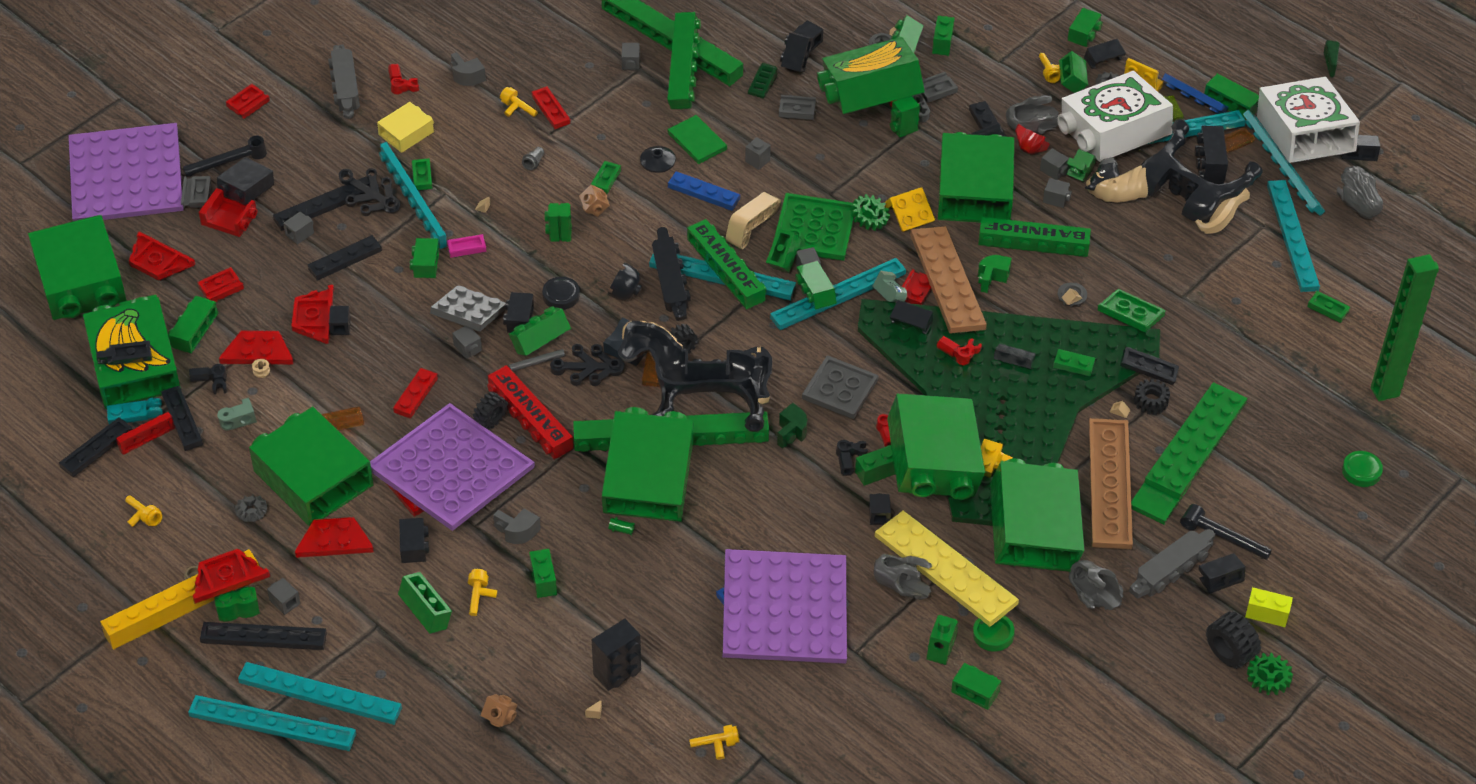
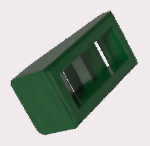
[1324,40,1340,77]
[748,63,778,99]

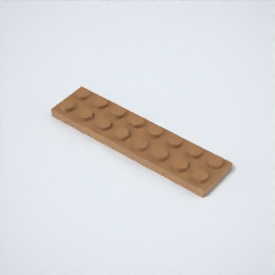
[910,226,987,333]
[1089,418,1133,549]

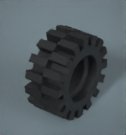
[670,324,698,354]
[1134,379,1170,415]
[473,392,508,429]

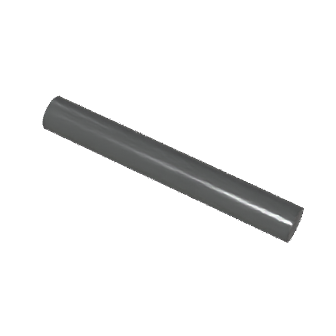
[509,349,565,371]

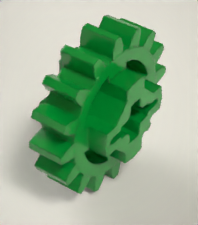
[850,194,890,231]
[1247,653,1293,695]

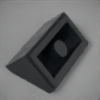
[994,344,1036,369]

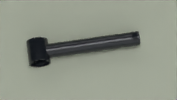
[183,136,267,177]
[1180,504,1272,560]

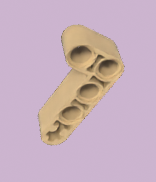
[726,192,781,249]

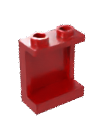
[199,188,258,237]

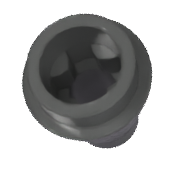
[522,147,544,170]

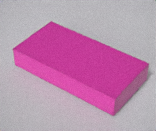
[447,234,487,258]

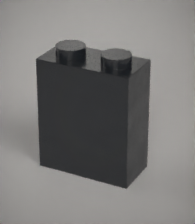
[217,157,274,206]

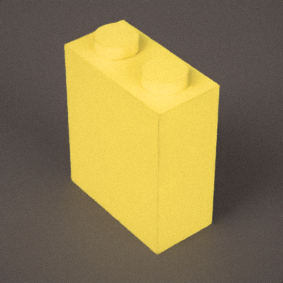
[377,102,434,153]

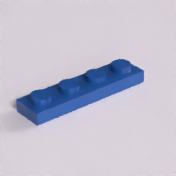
[1162,73,1228,113]
[668,171,740,211]

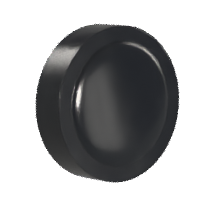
[542,277,580,310]

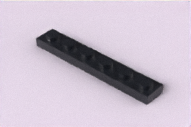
[273,174,379,231]
[200,622,327,650]

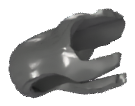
[1006,95,1059,134]
[1337,166,1383,219]
[873,553,932,600]
[1068,560,1123,610]

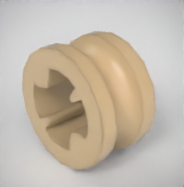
[252,359,270,378]

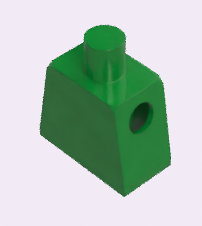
[926,615,958,665]

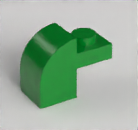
[1066,149,1097,182]
[978,255,1012,293]

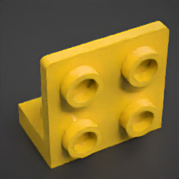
[1124,58,1164,92]
[884,187,935,232]

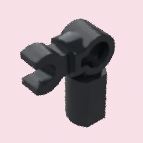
[189,364,227,394]
[836,440,868,476]

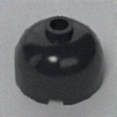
[608,262,642,301]

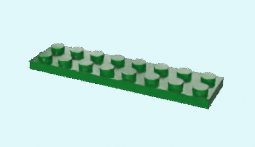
[1144,382,1248,500]

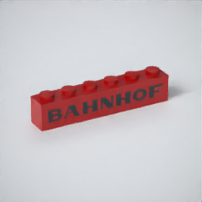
[487,365,573,460]

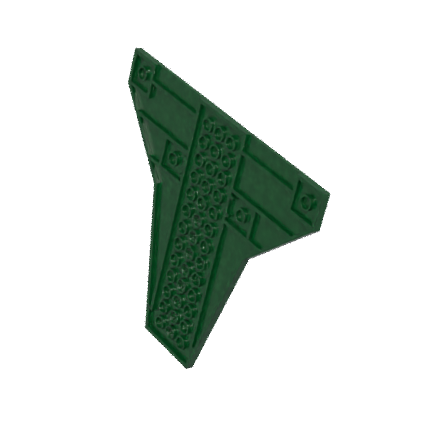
[858,299,1160,526]

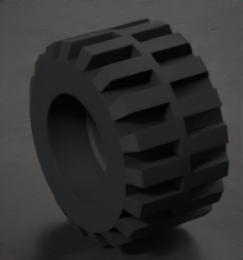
[1206,611,1261,669]

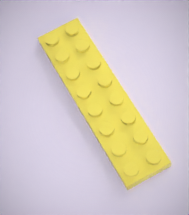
[875,510,1019,627]

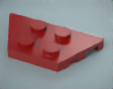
[129,231,195,280]
[291,285,334,344]
[219,331,293,365]
[295,517,374,558]
[193,549,270,604]

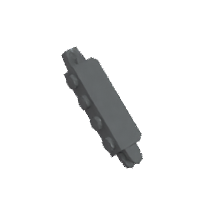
[328,44,360,119]
[1129,529,1215,599]

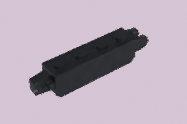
[652,227,691,321]

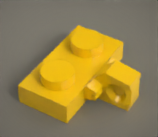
[981,439,1013,478]

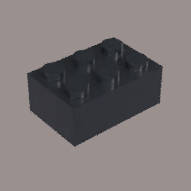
[1194,126,1228,184]
[591,618,641,691]

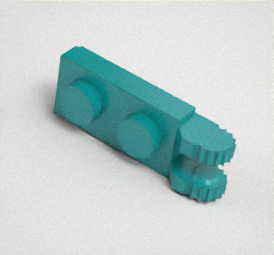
[107,398,163,424]

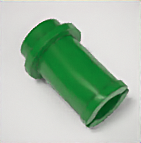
[608,517,635,535]

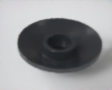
[640,146,676,173]

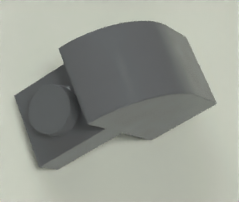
[450,52,486,86]
[493,509,541,544]

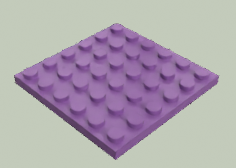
[69,123,184,221]
[370,403,535,531]
[722,549,847,663]

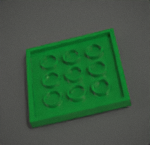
[773,193,855,261]

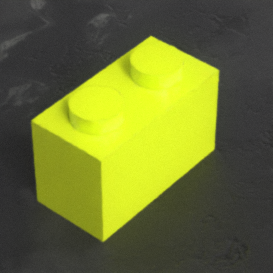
[1245,587,1293,627]

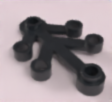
[339,168,400,216]
[550,344,624,386]

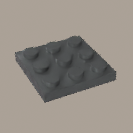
[430,286,506,331]
[802,355,879,419]

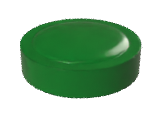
[1342,451,1383,487]
[973,616,1015,651]

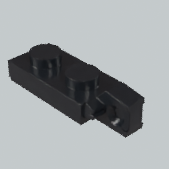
[96,340,152,365]

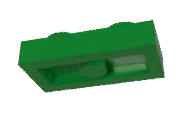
[412,158,433,190]
[591,161,621,194]
[1307,291,1350,323]
[1053,349,1095,376]

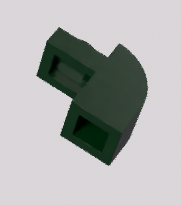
[777,403,807,449]

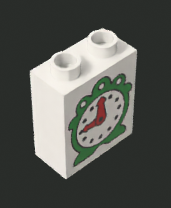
[1057,71,1173,162]
[1257,77,1360,163]

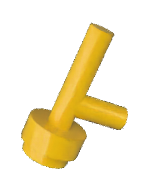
[1039,53,1061,83]
[500,87,538,117]
[125,495,162,527]
[468,569,497,616]
[689,724,740,760]

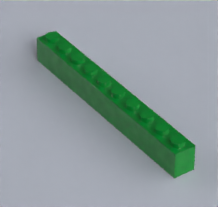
[602,0,743,87]
[1370,254,1439,402]
[573,412,769,452]

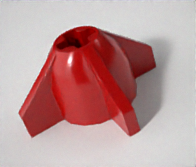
[1015,124,1050,154]

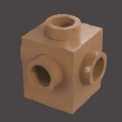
[579,184,610,217]
[480,694,518,727]

